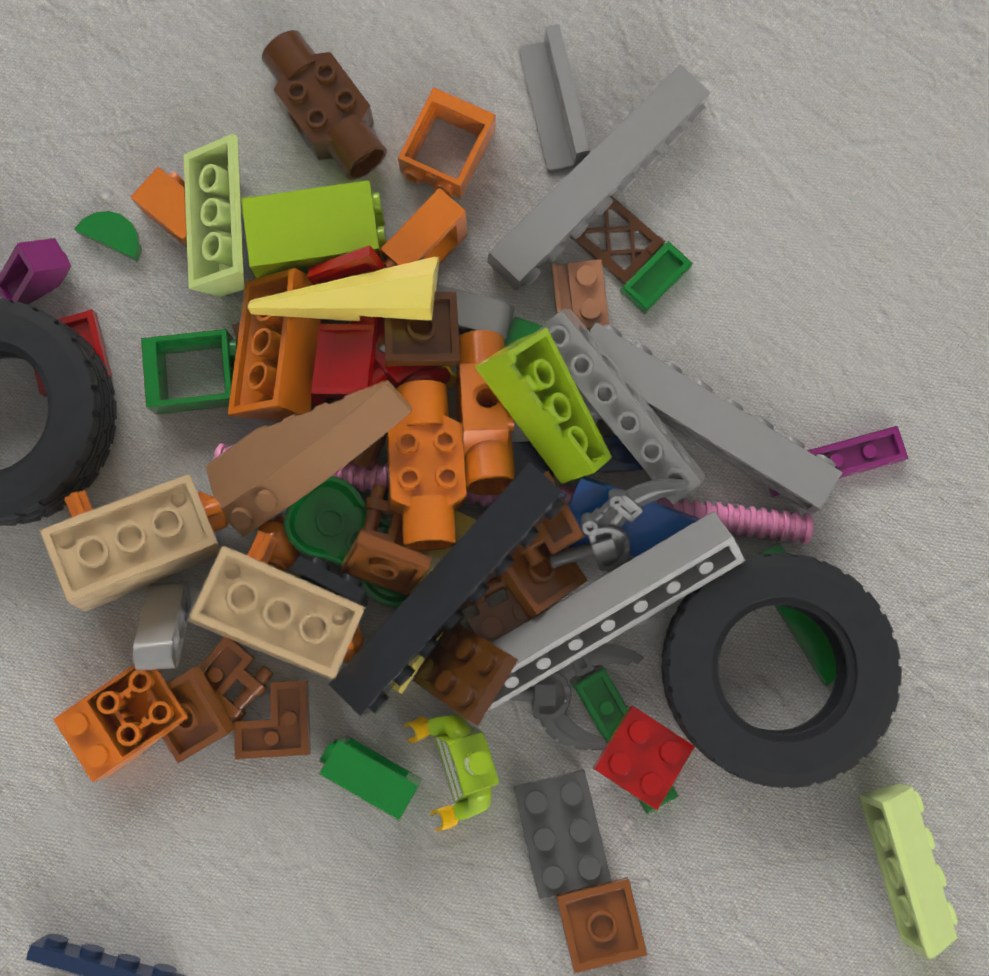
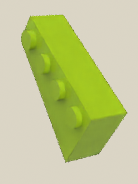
[474,327,612,484]

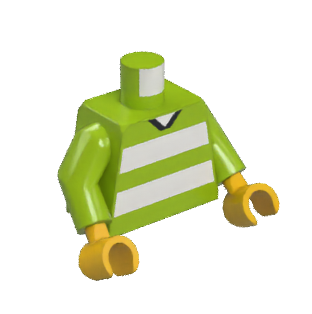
[403,714,499,832]

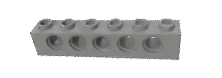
[538,308,706,505]

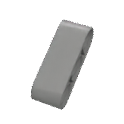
[436,284,515,342]
[133,582,191,671]

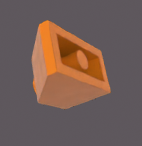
[130,167,187,248]

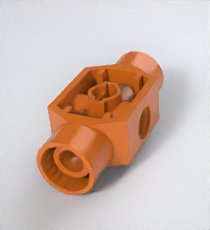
[456,330,516,495]
[386,380,466,551]

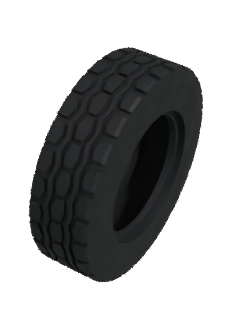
[0,299,117,526]
[661,553,902,788]

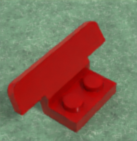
[311,316,379,406]

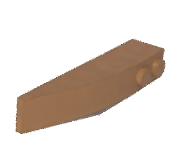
[206,380,413,537]

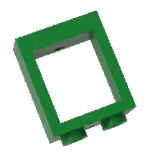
[141,329,238,414]
[319,735,422,821]

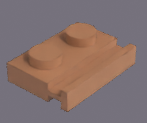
[551,259,609,331]

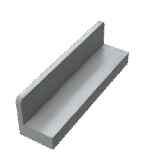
[519,24,590,172]

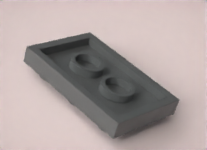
[513,769,611,899]

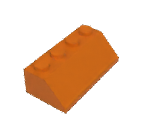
[228,268,321,422]

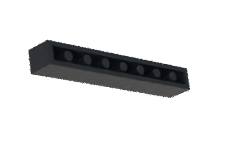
[328,462,567,716]

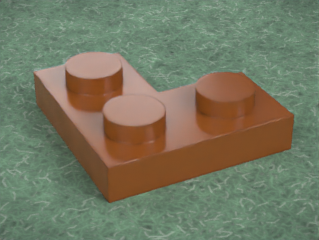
[234,680,311,759]

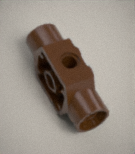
[262,30,387,180]

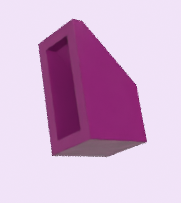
[0,238,72,305]

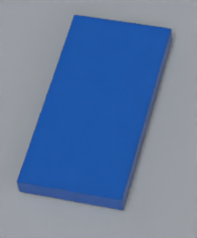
[567,476,700,557]

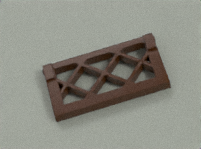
[570,196,666,285]

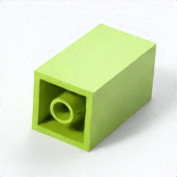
[241,180,387,278]

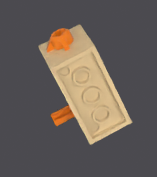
[40,474,229,612]
[187,531,365,679]

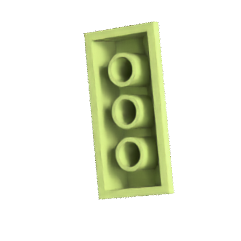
[184,134,245,297]
[859,783,958,959]

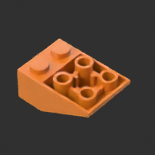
[53,665,189,782]

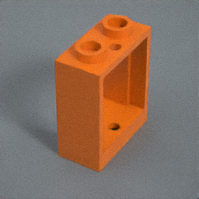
[398,87,496,199]
[381,188,467,268]

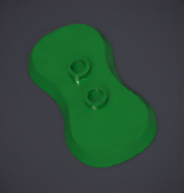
[284,476,409,607]

